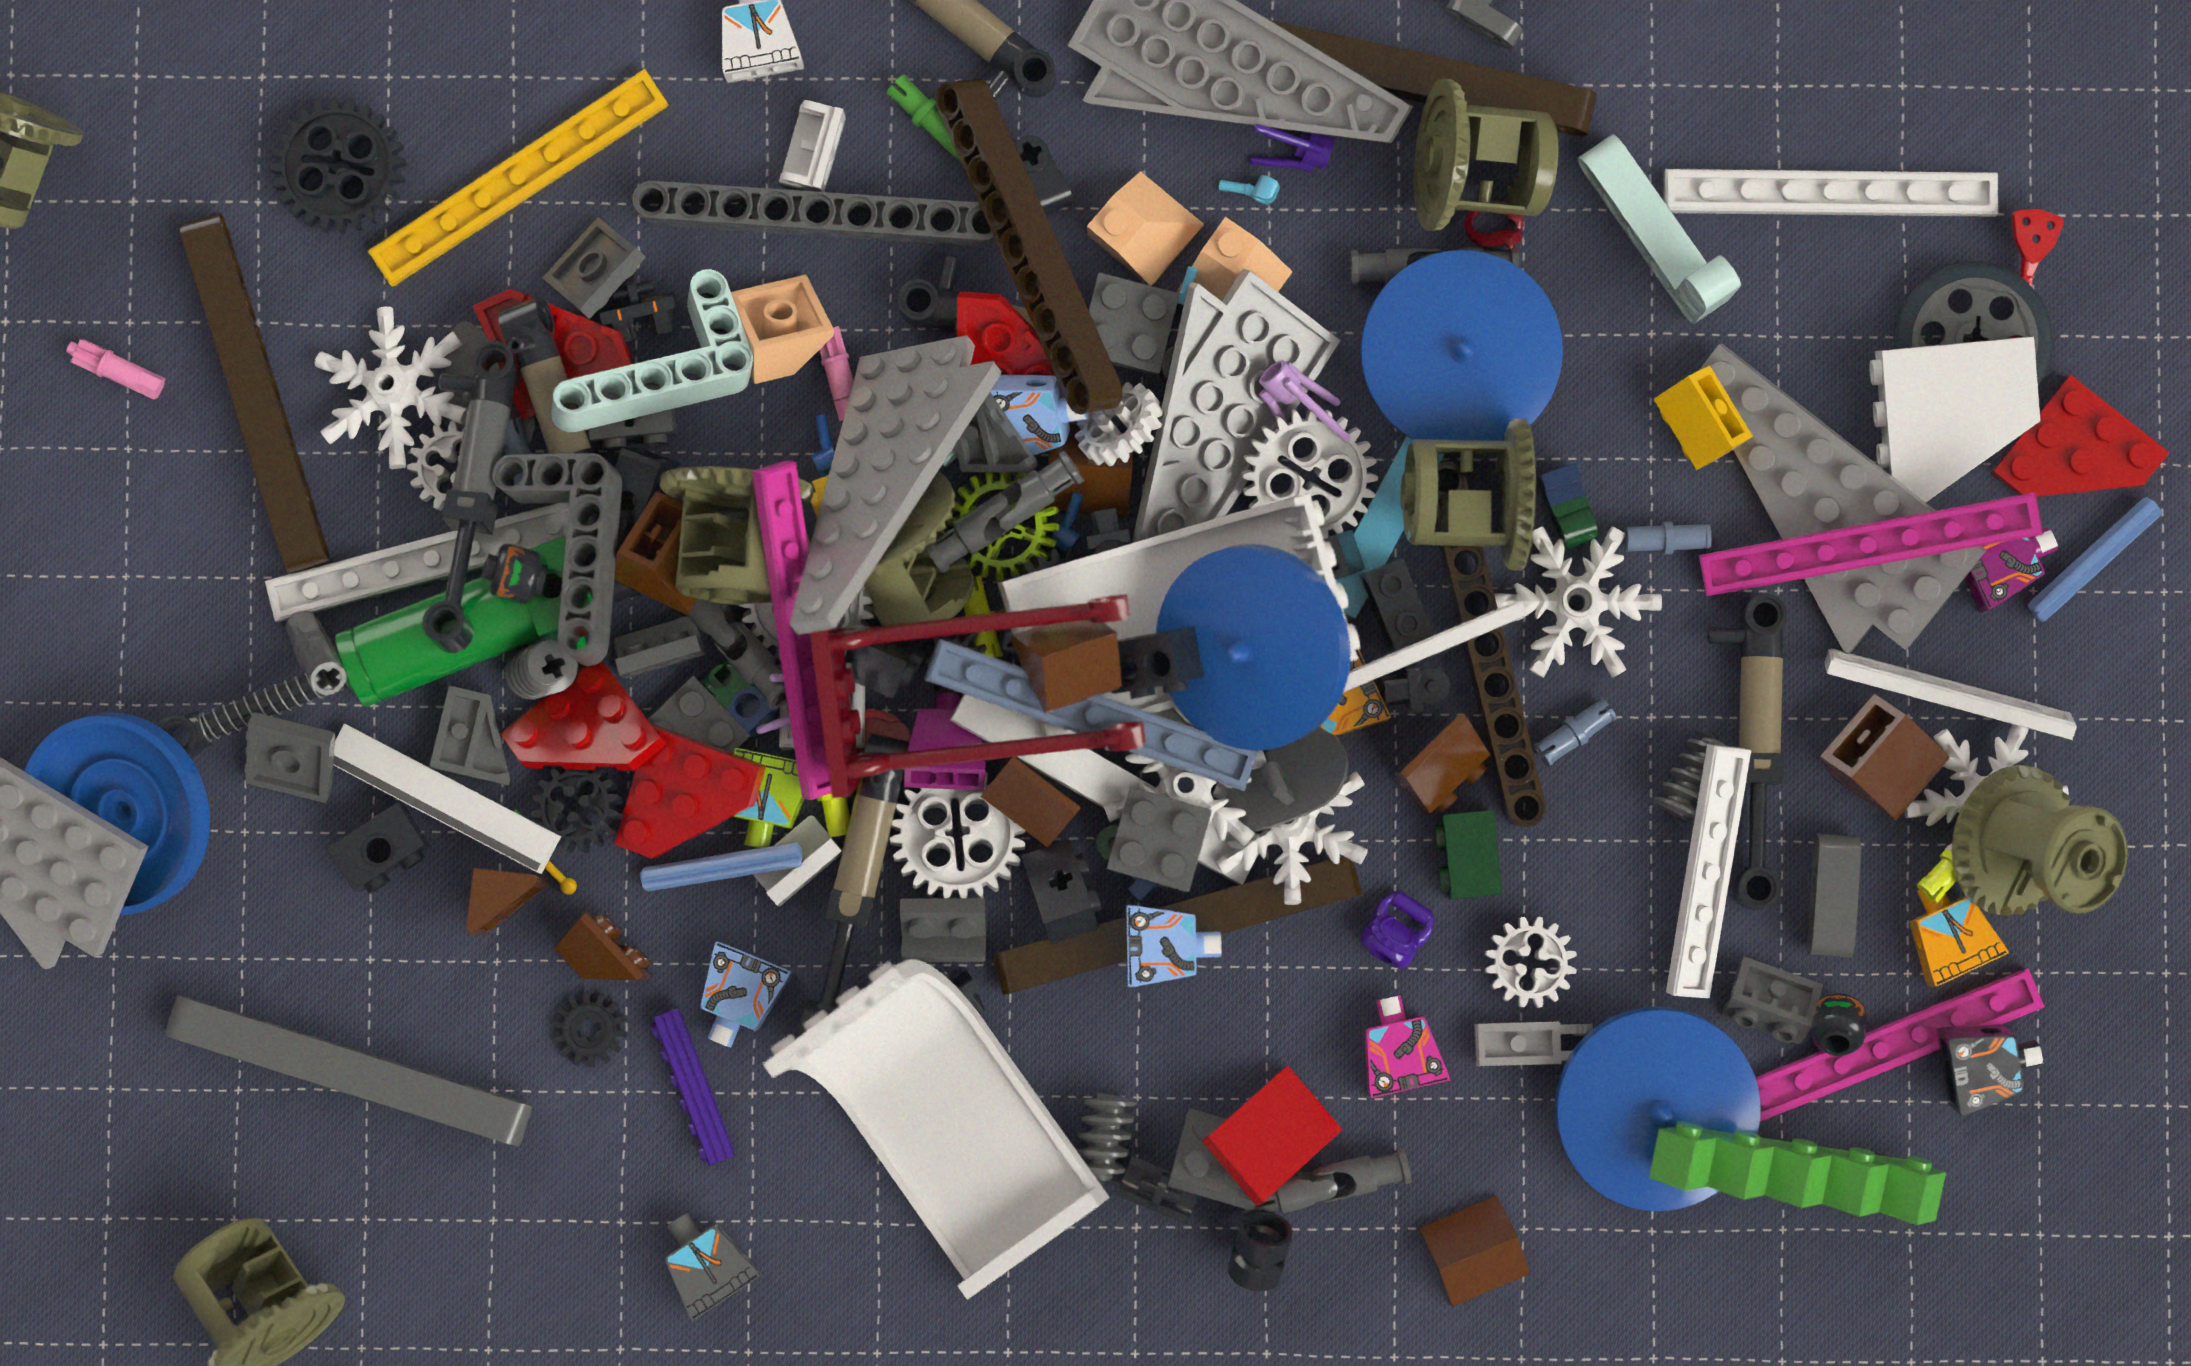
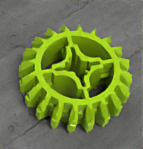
[947,472,1060,581]

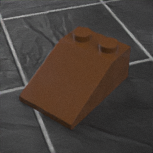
[1392,713,1490,815]

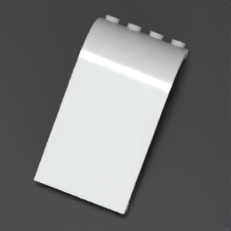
[998,494,1360,737]
[763,959,1109,1299]

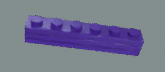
[651,1008,736,1166]

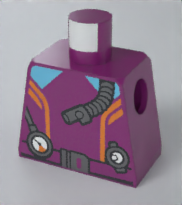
[1964,528,2058,614]

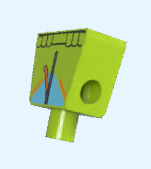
[733,748,804,848]

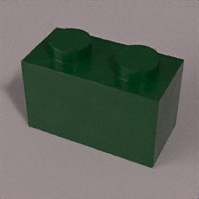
[1434,810,1502,900]

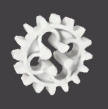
[1075,382,1164,466]
[407,421,497,511]
[1485,917,1577,1008]

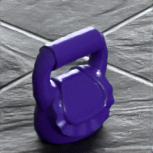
[1360,891,1434,969]

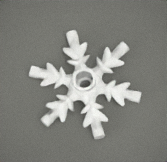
[315,307,468,469]
[1494,526,1662,678]
[1104,719,1267,846]
[1904,724,2069,850]
[1213,771,1368,905]

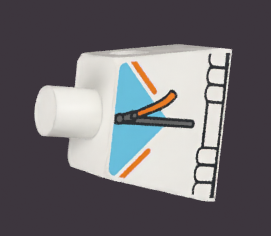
[722,0,804,83]

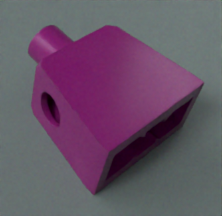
[904,692,986,791]

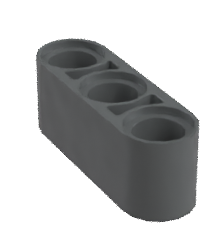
[1807,833,1862,958]

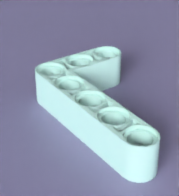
[1578,134,1741,324]
[551,269,753,432]

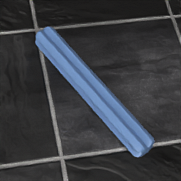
[2027,497,2162,622]
[640,842,803,892]

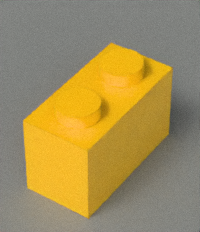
[1654,365,1753,470]

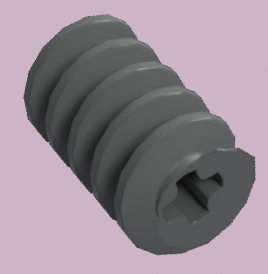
[504,640,578,700]
[1652,729,1726,824]
[1076,1092,1137,1183]

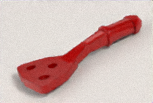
[2010,209,2064,338]

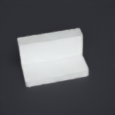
[753,816,842,906]

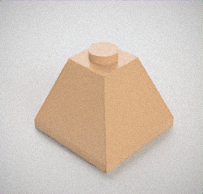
[1087,171,1204,286]
[1177,217,1292,301]
[731,275,834,384]

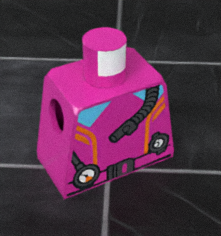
[1364,995,1450,1098]

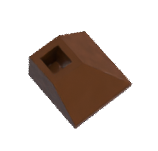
[554,912,653,981]

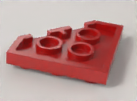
[473,289,635,421]
[957,292,1078,424]
[1991,375,2170,498]
[500,660,667,771]
[614,725,766,858]

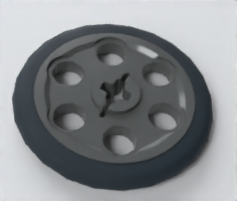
[1894,262,2053,385]

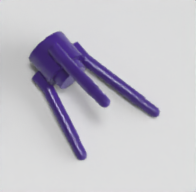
[1249,124,1335,173]

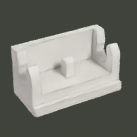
[779,100,846,192]

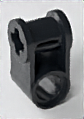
[1015,135,1074,216]

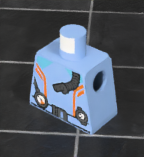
[990,375,1089,455]
[1126,906,1221,987]
[700,941,794,1048]

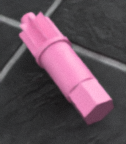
[819,320,854,421]
[66,339,165,399]

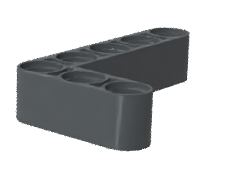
[492,453,622,666]

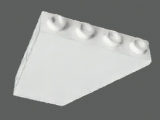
[1870,337,2040,502]

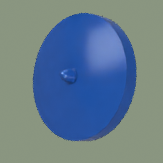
[1360,250,1563,441]
[1156,544,1351,750]
[24,712,210,915]
[1555,1006,1761,1211]

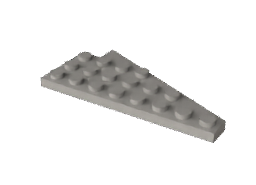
[1068,0,1413,143]
[1132,269,1341,543]
[789,335,1001,634]
[1700,344,1987,654]
[0,757,149,970]

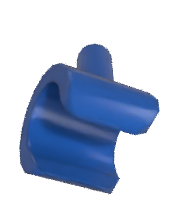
[811,415,835,476]
[1051,492,1083,552]

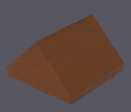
[1045,428,1134,517]
[1010,620,1122,714]
[980,757,1081,847]
[466,868,550,936]
[1419,1195,1530,1307]

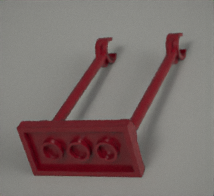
[810,594,1146,798]

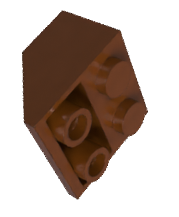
[614,491,719,615]
[1820,694,1950,821]

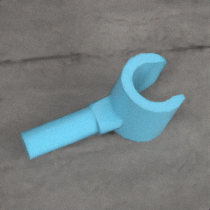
[1219,175,1280,205]
[1177,266,1198,305]

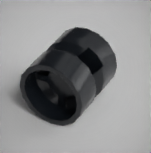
[1228,1210,1293,1291]

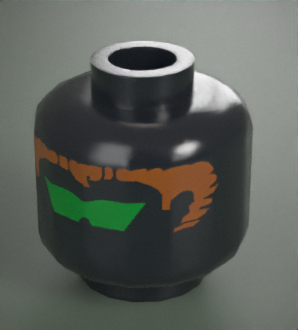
[482,543,548,604]
[1810,993,1867,1056]

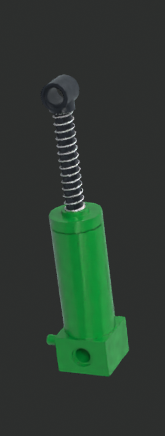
[158,536,592,758]

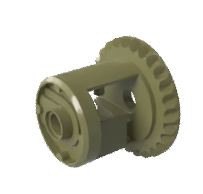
[1414,79,1558,231]
[0,91,84,229]
[1401,418,1535,571]
[660,467,814,605]
[863,471,975,626]
[1952,765,2127,916]
[173,1218,345,1366]

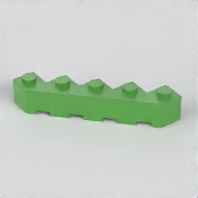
[1649,1121,1946,1225]

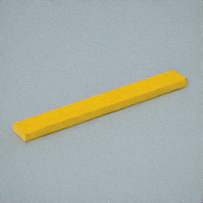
[368,69,669,287]

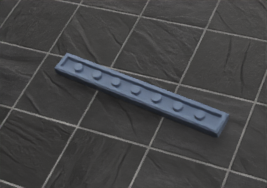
[924,639,1258,791]

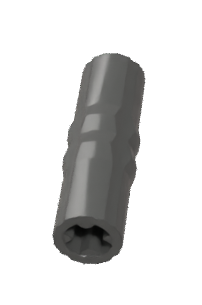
[286,611,346,695]

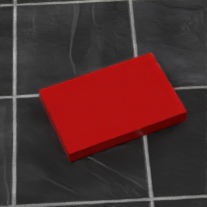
[1202,1066,1343,1207]

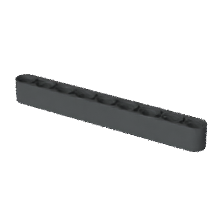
[632,181,997,247]
[164,994,533,1147]

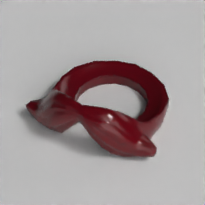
[1464,200,1524,250]

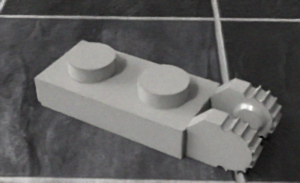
[1474,1022,1593,1066]

